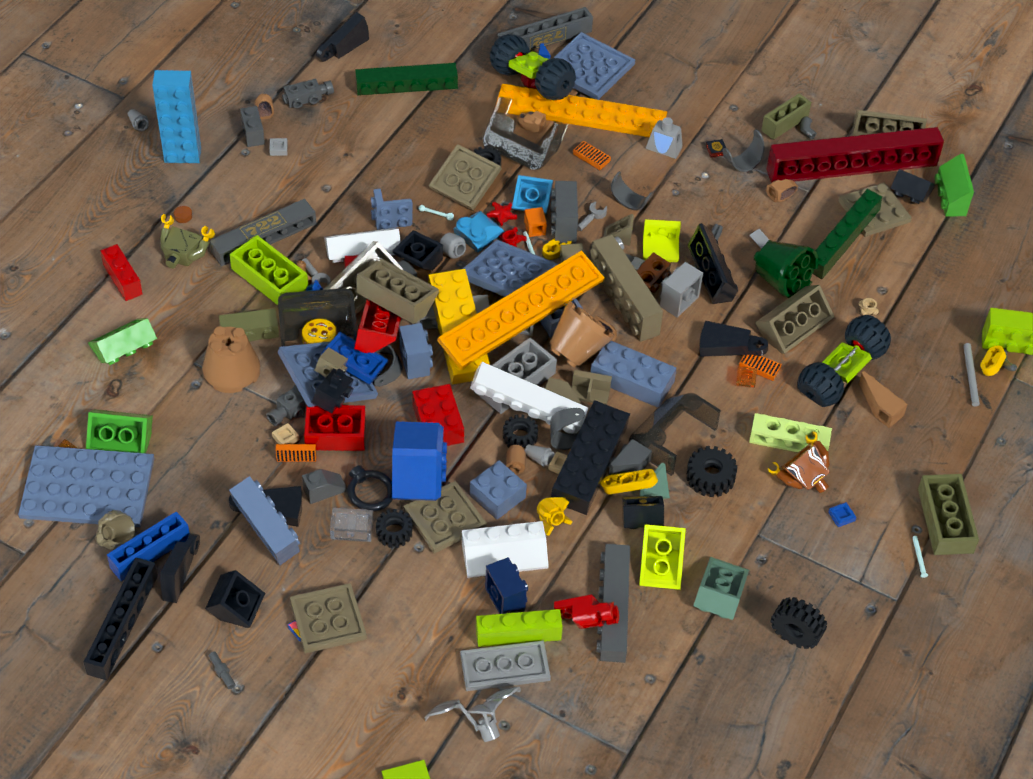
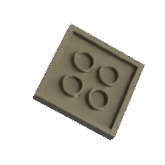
[429,144,502,211]
[839,182,912,237]
[403,481,487,554]
[290,583,367,653]

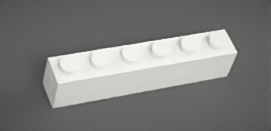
[470,362,588,434]

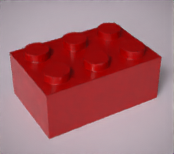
[412,384,464,446]
[304,405,366,451]

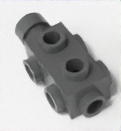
[282,79,334,108]
[266,385,307,426]

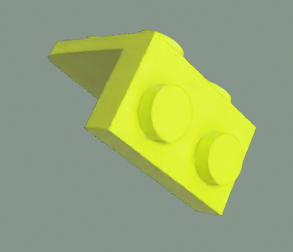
[643,219,681,262]

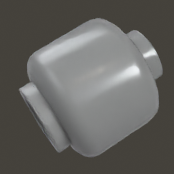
[440,233,466,259]

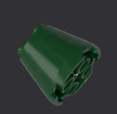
[754,240,818,298]

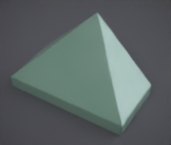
[640,463,670,499]

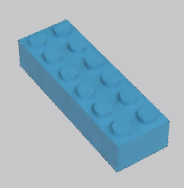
[152,70,201,163]

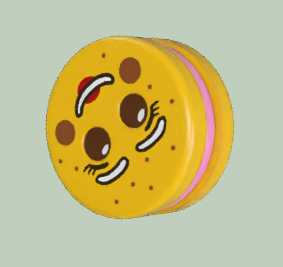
[302,319,337,344]

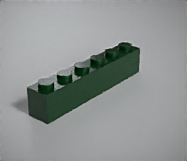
[355,63,458,96]
[813,188,883,279]

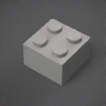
[660,262,703,318]

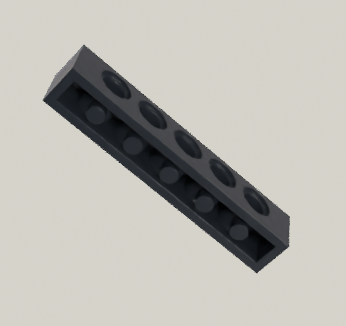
[83,558,158,680]

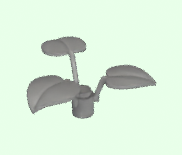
[424,687,521,742]

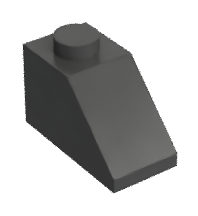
[302,469,347,504]

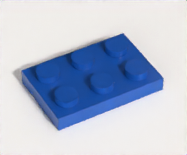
[321,332,388,385]

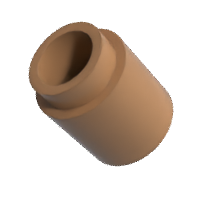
[506,445,526,475]

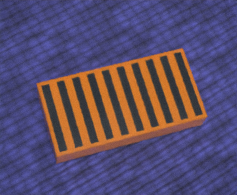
[573,141,611,170]
[739,355,782,381]
[276,444,317,462]

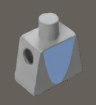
[646,117,683,159]

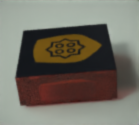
[706,139,726,158]

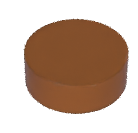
[174,206,192,223]

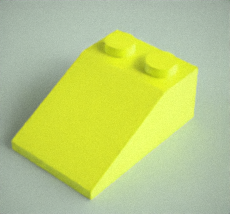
[639,525,686,590]

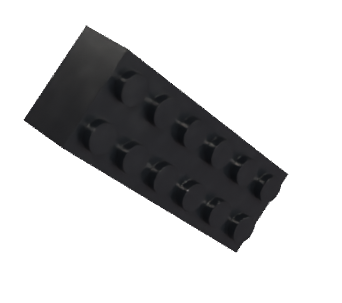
[550,400,630,515]

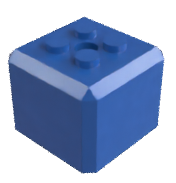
[392,421,447,501]

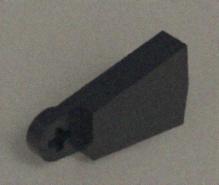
[316,12,369,62]
[699,321,768,357]
[229,486,302,527]
[160,533,200,603]

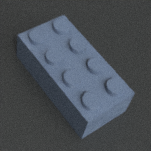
[591,341,677,408]
[229,476,300,565]

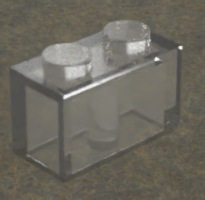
[330,507,374,542]

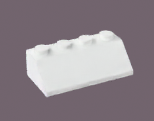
[324,228,400,263]
[462,521,548,578]

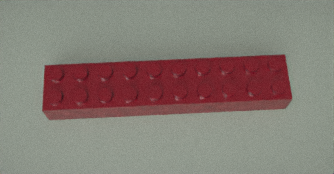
[766,127,944,183]

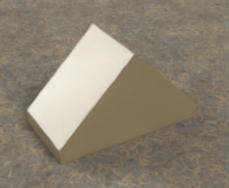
[603,214,634,246]

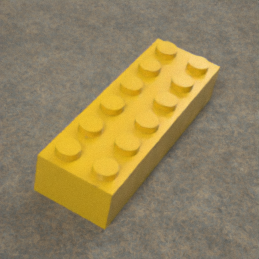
[428,269,490,385]

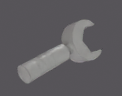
[577,202,607,231]
[302,258,330,285]

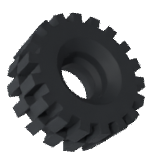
[686,446,738,497]
[770,597,827,649]

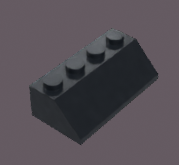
[688,223,738,304]

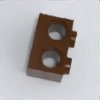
[637,252,671,293]

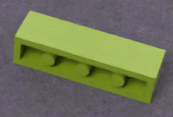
[476,609,563,647]

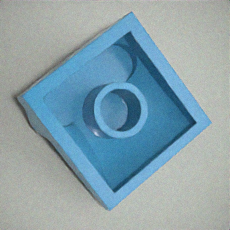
[512,175,553,214]
[453,210,504,252]

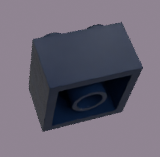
[485,557,528,614]

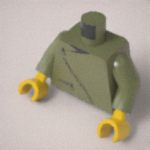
[160,214,215,269]

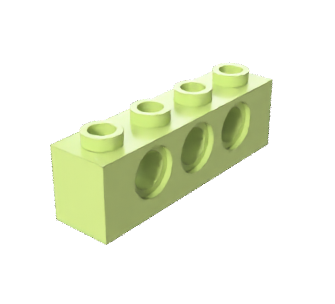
[749,413,832,452]

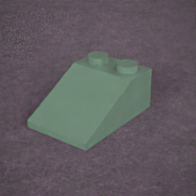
[693,557,749,620]

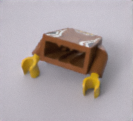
[768,432,830,493]

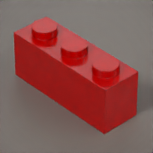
[100,244,143,301]

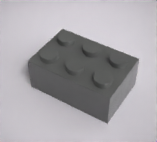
[550,181,578,244]

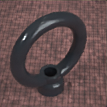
[347,465,393,512]

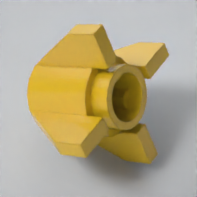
[537,497,573,536]

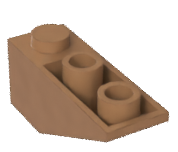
[859,371,908,428]

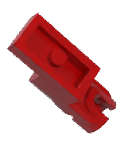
[554,594,619,629]

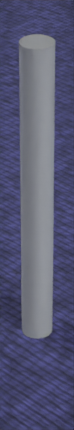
[963,343,980,406]

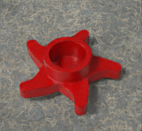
[486,202,517,226]
[499,227,527,247]

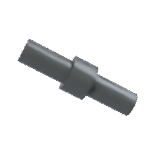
[208,651,236,689]

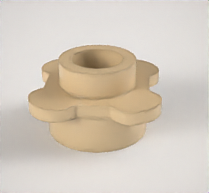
[859,298,879,315]

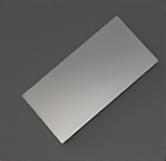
[460,640,551,691]

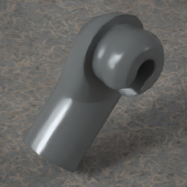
[800,116,817,139]

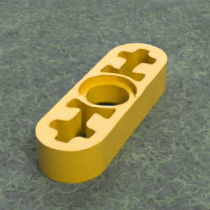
[601,469,658,494]

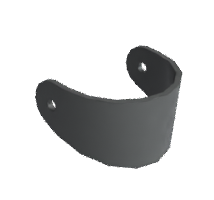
[723,129,765,172]
[611,171,653,211]
[374,344,403,387]
[550,408,585,450]

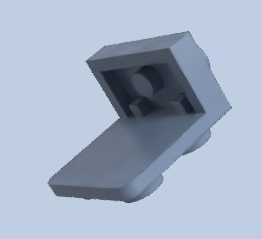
[371,189,413,230]

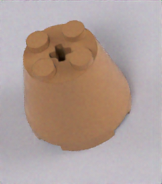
[550,301,615,368]
[202,326,261,393]

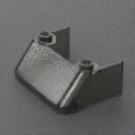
[483,97,568,170]
[278,288,357,347]
[629,393,721,476]

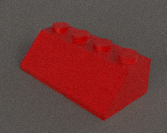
[354,299,401,353]

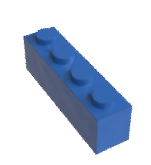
[107,511,190,582]

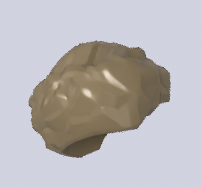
[95,510,136,550]

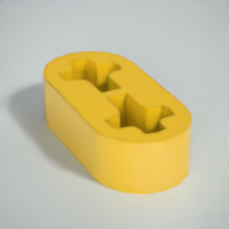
[542,238,572,260]
[980,345,1006,376]

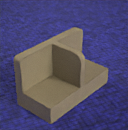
[572,370,612,405]

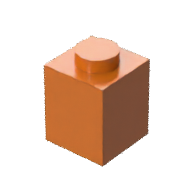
[524,207,547,237]

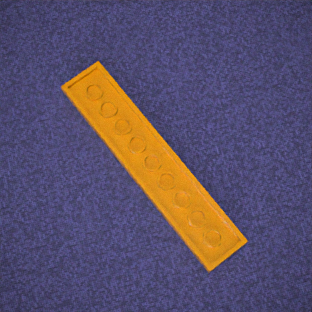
[495,84,667,137]
[437,250,604,370]

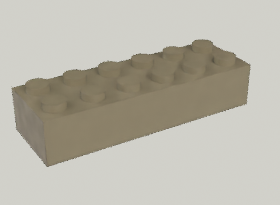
[590,235,663,342]

